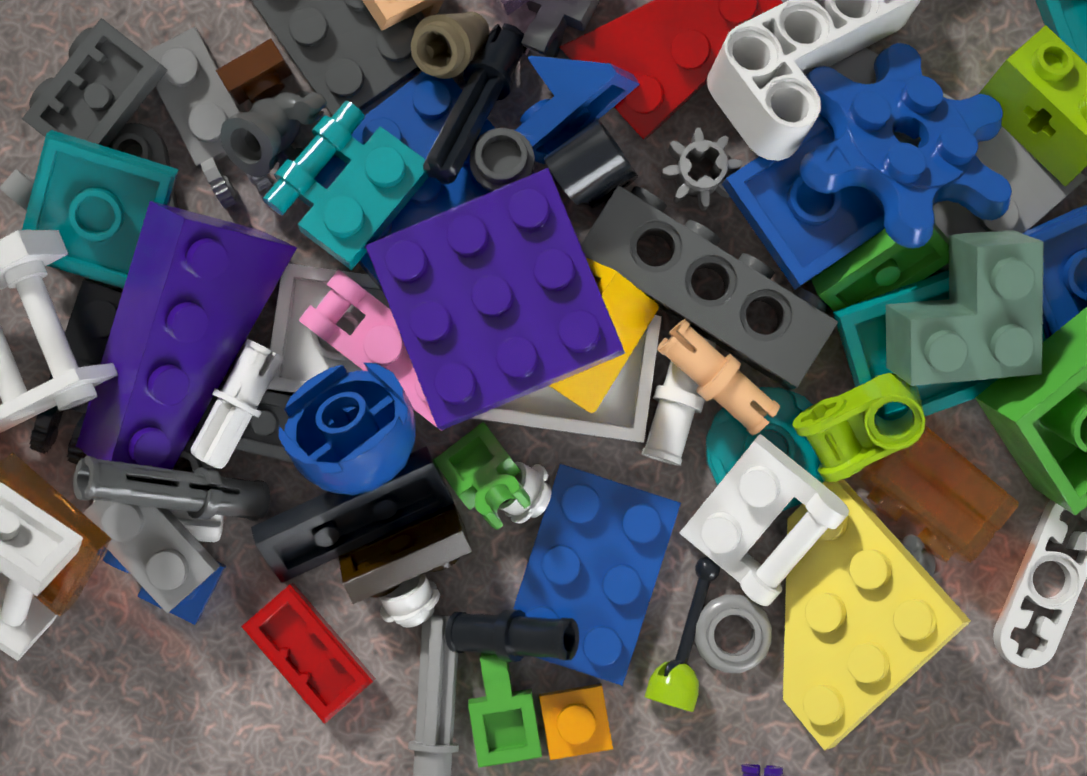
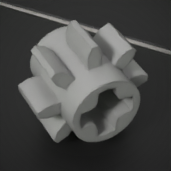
[661,128,742,211]

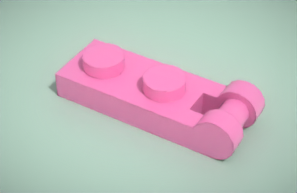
[299,269,443,431]

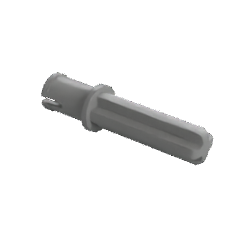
[408,615,459,776]

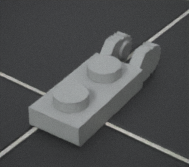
[146,27,273,209]

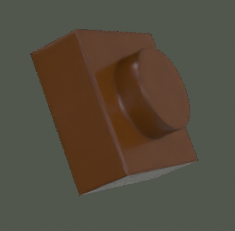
[216,38,293,105]

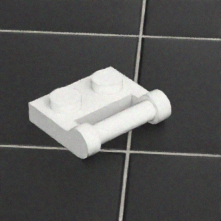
[680,434,849,606]

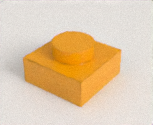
[539,683,613,760]

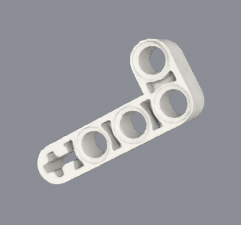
[707,0,921,161]

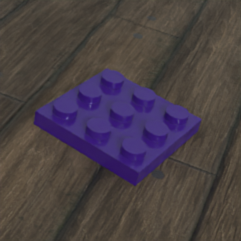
[365,168,626,430]

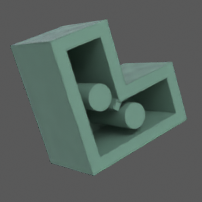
[886,230,1043,386]

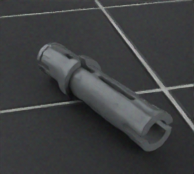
[73,456,270,521]

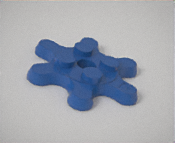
[800,43,1012,248]

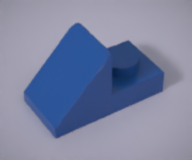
[515,56,640,164]

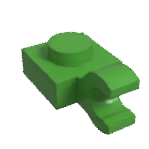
[468,653,542,768]

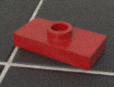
[241,583,376,724]

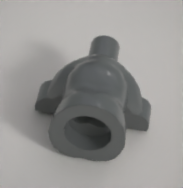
[220,90,327,178]

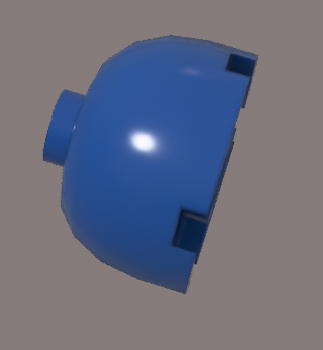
[279,363,416,495]

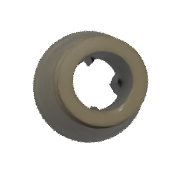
[411,12,490,79]

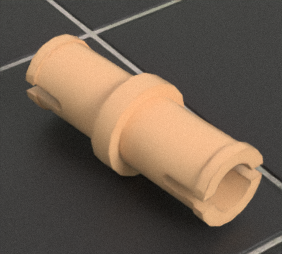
[657,319,780,436]

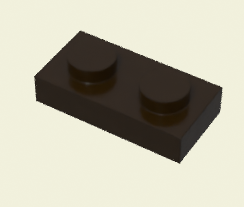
[339,504,472,604]

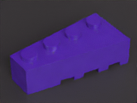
[76,201,297,469]

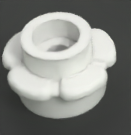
[499,462,552,524]
[379,573,440,628]

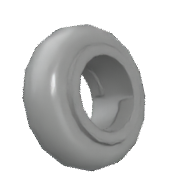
[694,594,772,673]

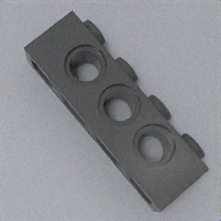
[581,185,838,390]

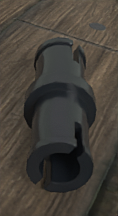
[445,609,579,662]

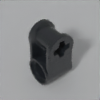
[544,119,638,208]

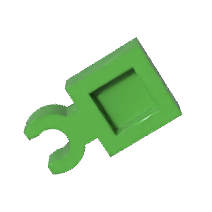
[434,421,531,530]

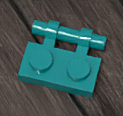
[263,101,428,270]

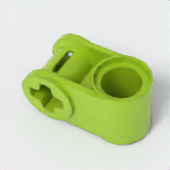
[792,373,926,482]

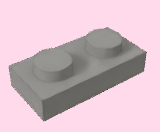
[78,500,220,614]

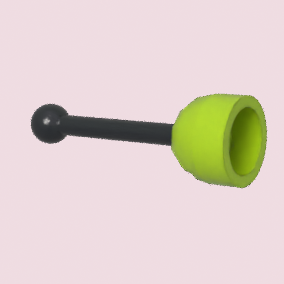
[644,556,720,712]

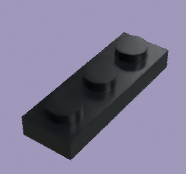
[251,446,454,583]

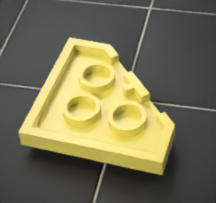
[783,479,971,751]

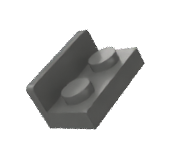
[22,18,168,147]

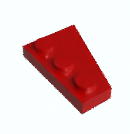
[559,0,783,139]

